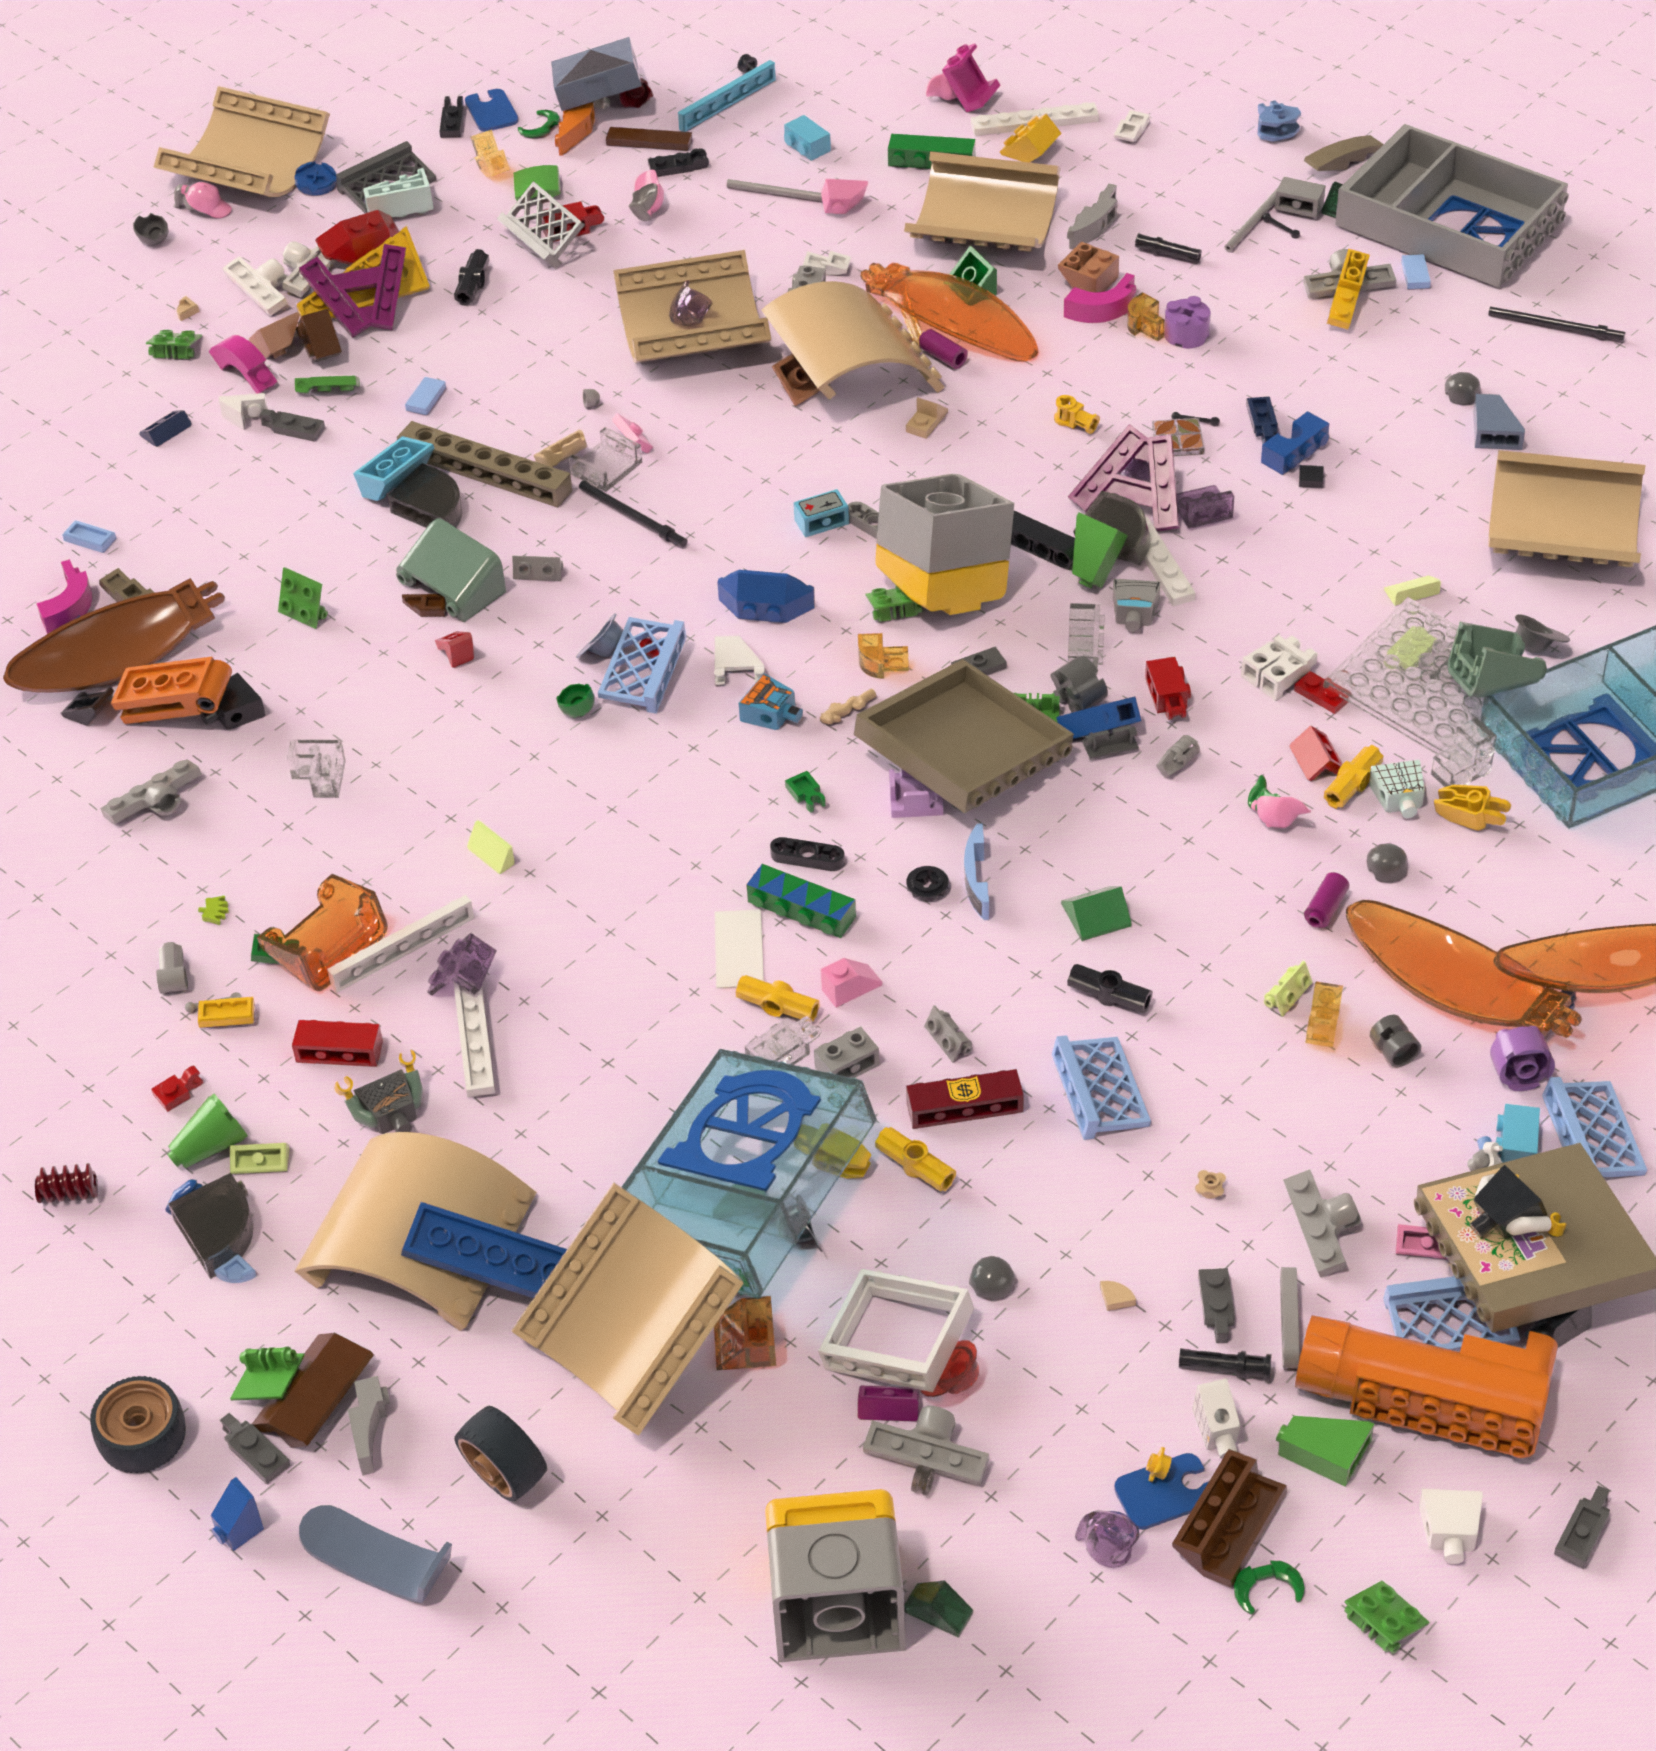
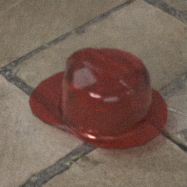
[920,1340,980,1397]

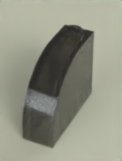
[388,463,462,528]
[1073,491,1151,565]
[168,1173,253,1279]

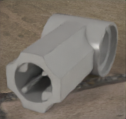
[156,942,188,994]

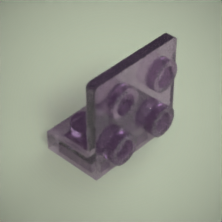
[1177,485,1235,528]

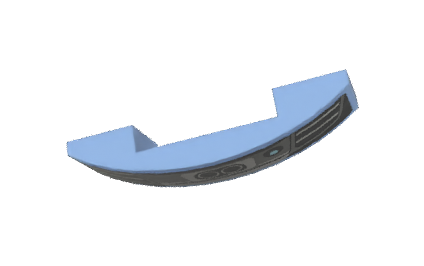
[964,823,989,920]

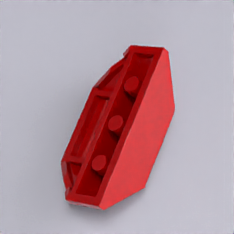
[315,210,399,265]

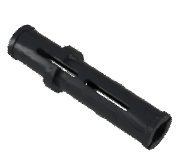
[1135,233,1202,264]

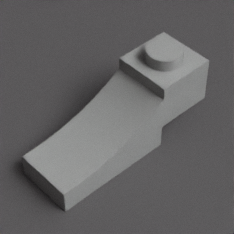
[347,1376,390,1476]

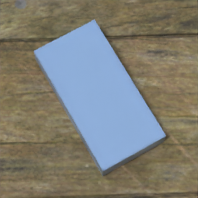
[1401,254,1431,289]
[405,377,446,415]
[62,520,116,553]

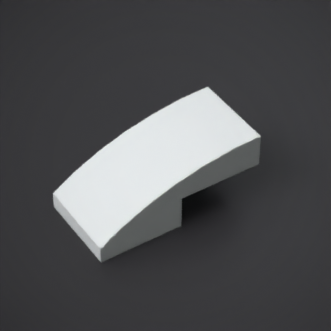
[1114,110,1150,142]
[803,251,851,275]

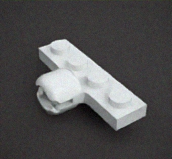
[282,242,336,297]
[222,256,288,316]

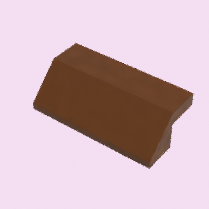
[252,1332,374,1448]
[1172,1449,1287,1588]

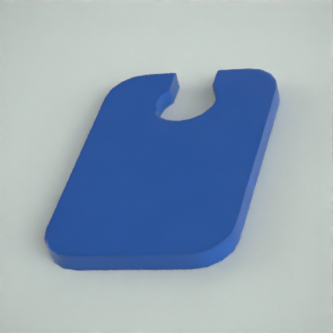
[465,88,518,132]
[1114,1453,1209,1530]

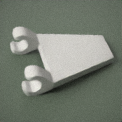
[714,636,765,685]

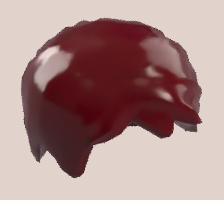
[619,77,653,108]

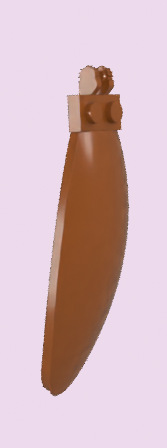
[3,578,225,693]

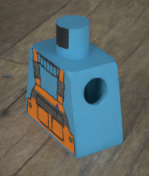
[738,673,803,730]

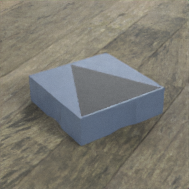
[551,37,641,111]

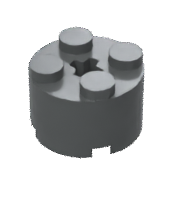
[1050,656,1108,713]

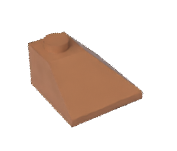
[249,312,300,359]
[772,353,830,406]

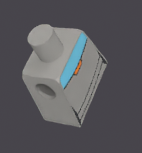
[1113,579,1160,632]

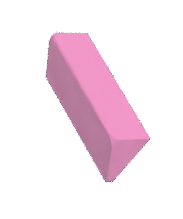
[1396,1224,1448,1260]

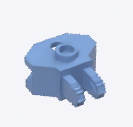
[1257,100,1301,141]

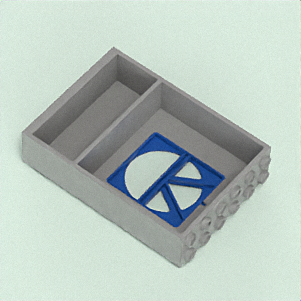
[1335,124,1569,288]

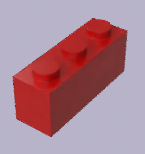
[292,1020,383,1067]

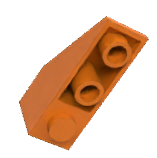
[555,102,595,156]

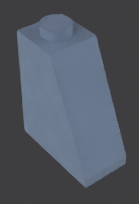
[1473,394,1525,450]

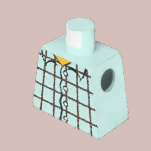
[1369,760,1424,818]

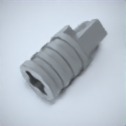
[1156,735,1200,777]

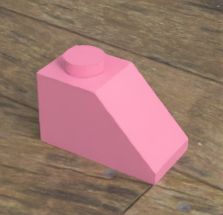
[821,179,868,214]
[821,958,882,1008]

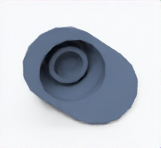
[576,613,623,658]

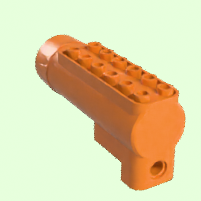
[1295,1315,1558,1458]

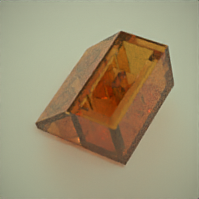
[714,1296,776,1371]

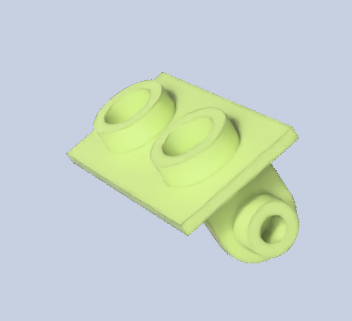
[1264,961,1313,1016]

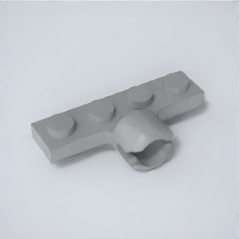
[1303,249,1396,299]
[100,759,202,824]
[1283,1169,1361,1278]
[863,1406,990,1486]

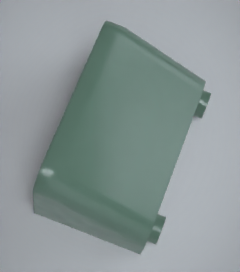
[396,518,506,622]
[1448,621,1547,698]

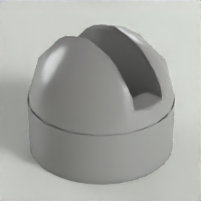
[583,389,600,408]

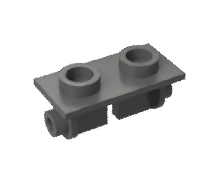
[1082,725,1139,759]

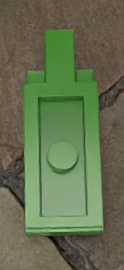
[295,375,360,394]

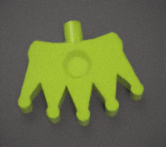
[198,895,229,925]

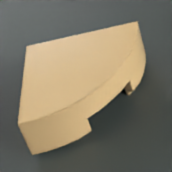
[177,296,200,321]
[1100,1281,1136,1311]

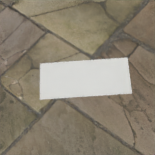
[715,909,764,988]

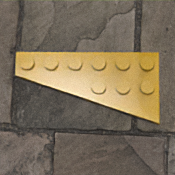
[296,226,430,319]

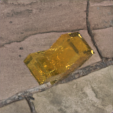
[470,129,510,177]
[1127,292,1165,341]
[858,633,909,679]
[1305,981,1343,1047]

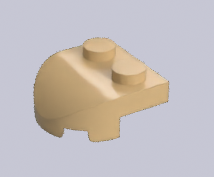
[533,429,588,467]

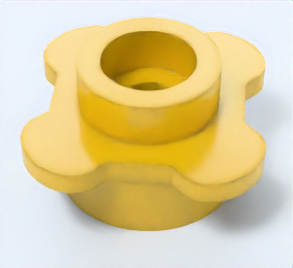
[1146,1447,1172,1482]

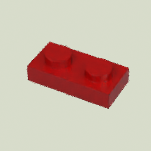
[1294,671,1351,714]

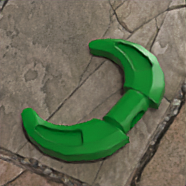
[518,109,560,137]
[1234,1560,1304,1614]

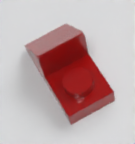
[435,631,474,668]

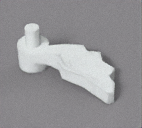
[1483,1142,1503,1167]

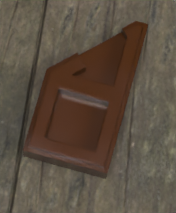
[402,594,447,617]

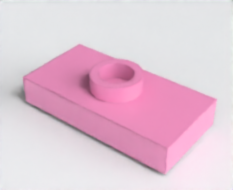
[612,413,653,453]

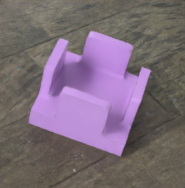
[889,769,943,818]

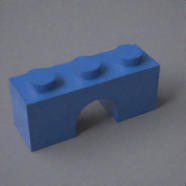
[1261,411,1330,475]

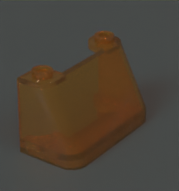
[257,873,388,991]

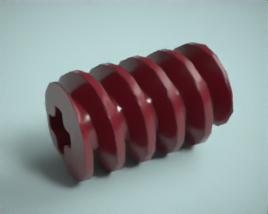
[35,1163,98,1203]

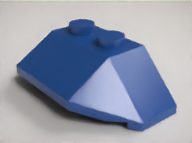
[717,569,815,623]

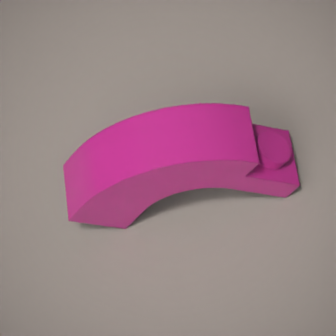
[1063,273,1136,323]
[209,335,278,394]
[36,559,92,634]

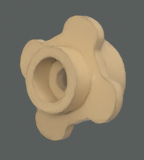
[1195,1170,1226,1199]

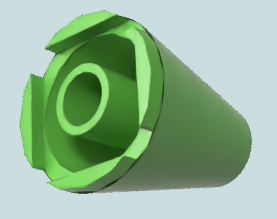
[167,1094,248,1168]

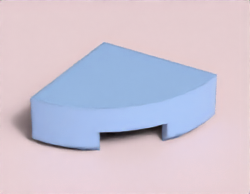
[214,1254,256,1283]

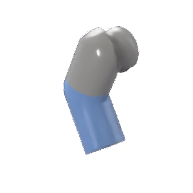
[1467,1136,1492,1171]

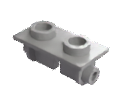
[512,555,563,581]
[924,1005,973,1063]

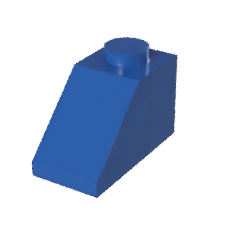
[211,1477,264,1551]

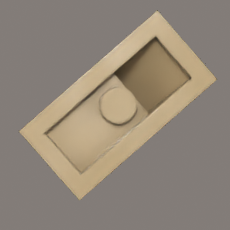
[906,397,948,439]

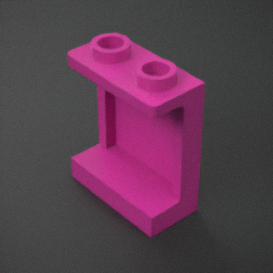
[942,43,1001,113]

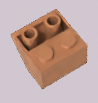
[1058,242,1119,292]

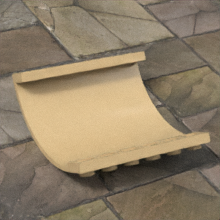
[153,86,330,197]
[904,152,1061,252]
[613,250,771,363]
[761,281,944,400]
[1488,450,1646,567]
[294,1132,537,1331]
[512,1182,744,1436]

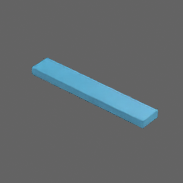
[678,60,776,132]

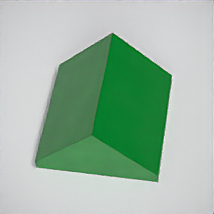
[944,246,997,306]
[1061,886,1132,941]

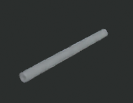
[727,179,823,202]
[1224,189,1277,252]

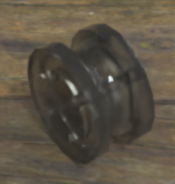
[911,1464,935,1496]

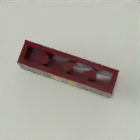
[906,1069,1024,1129]

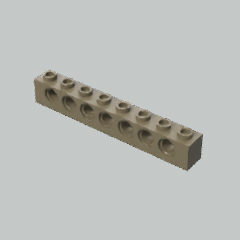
[397,421,572,508]

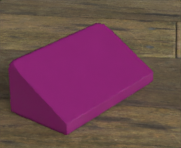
[857,1385,920,1421]

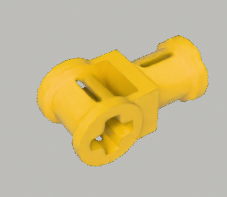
[1054,395,1100,434]

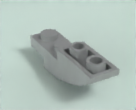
[1067,183,1117,249]

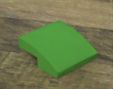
[513,165,561,201]

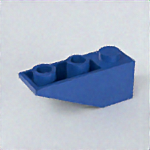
[1056,696,1142,739]

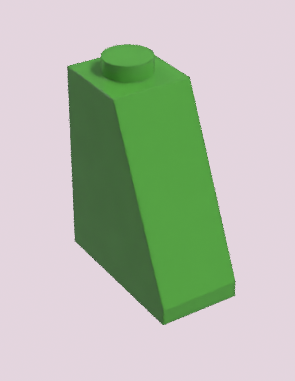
[1072,512,1128,589]
[1276,1415,1374,1487]

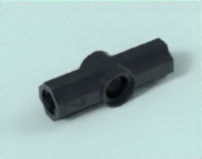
[454,249,490,306]
[1067,964,1153,1013]

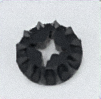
[906,866,949,901]

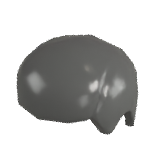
[133,213,169,245]
[1445,372,1481,405]
[1366,843,1408,883]
[969,1256,1015,1300]

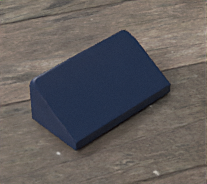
[139,410,192,447]

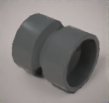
[1369,1014,1421,1068]

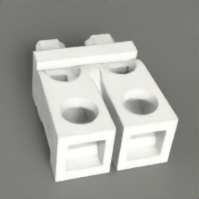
[1241,635,1318,701]

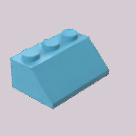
[353,436,434,501]

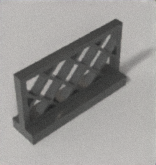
[336,141,436,213]

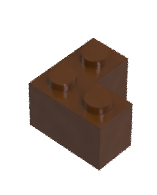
[296,309,342,363]

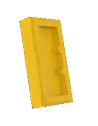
[197,997,255,1028]

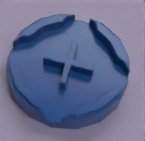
[294,162,337,195]

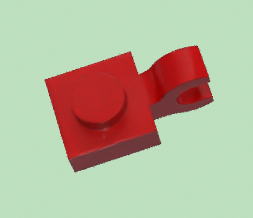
[151,1065,203,1112]

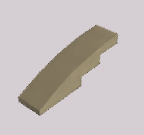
[1304,135,1384,171]
[99,568,155,602]

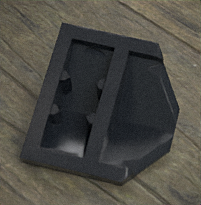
[61,687,114,726]

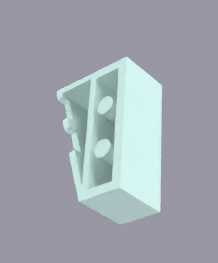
[363,168,434,218]

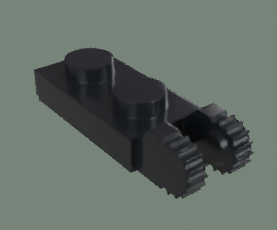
[439,96,464,138]
[648,148,709,177]

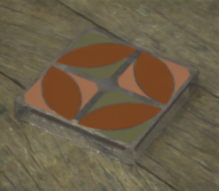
[1152,418,1205,456]

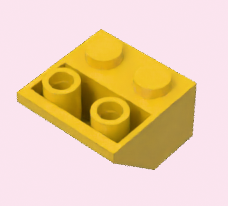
[999,113,1062,163]

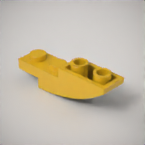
[1326,248,1370,330]

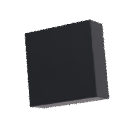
[1299,465,1324,488]

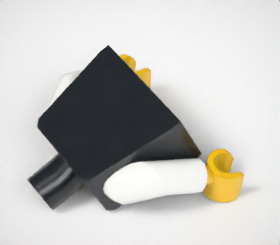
[1470,1165,1567,1238]

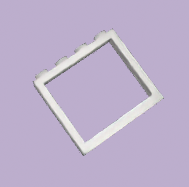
[818,1269,974,1392]

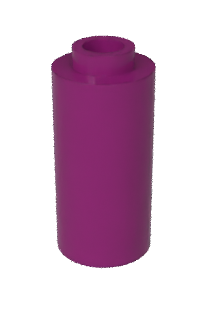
[919,329,968,369]
[1304,872,1350,928]

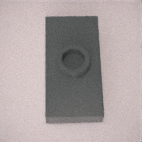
[951,646,1007,675]

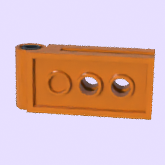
[111,656,232,724]

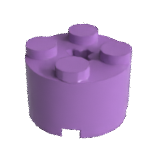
[1164,296,1211,349]
[1490,1026,1555,1091]

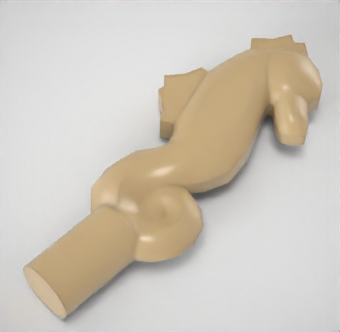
[820,688,876,724]

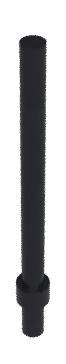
[1488,306,1626,341]
[579,481,688,547]

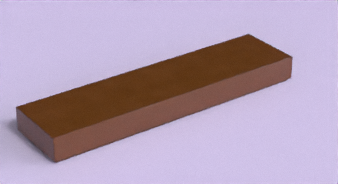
[606,127,692,151]

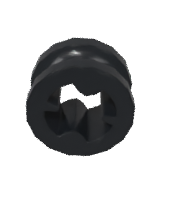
[737,54,758,74]

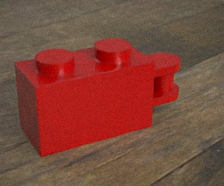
[542,201,604,242]
[1145,657,1191,720]

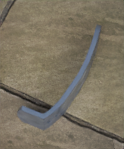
[299,1505,452,1603]

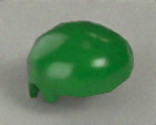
[556,683,595,718]

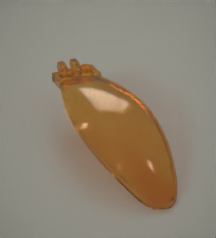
[860,262,1038,362]
[1346,900,1582,1038]
[1493,923,1656,993]

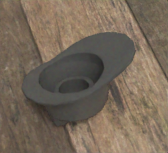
[1515,614,1570,653]

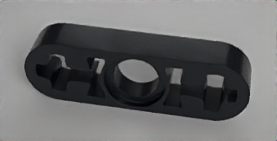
[770,837,845,871]

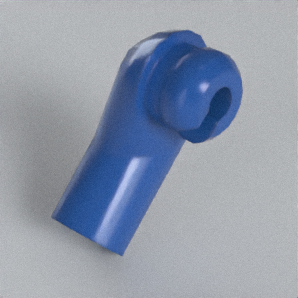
[165,1179,204,1216]

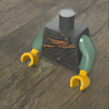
[334,1050,423,1134]

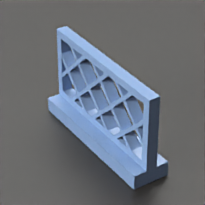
[598,617,687,714]
[1052,1035,1151,1140]
[1542,1077,1647,1177]
[1383,1276,1520,1351]

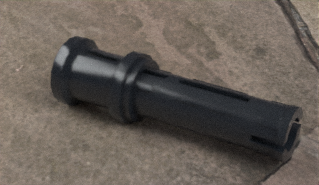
[1179,1348,1272,1381]

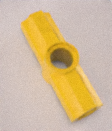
[1324,745,1384,809]
[735,975,820,1023]
[875,1127,956,1192]

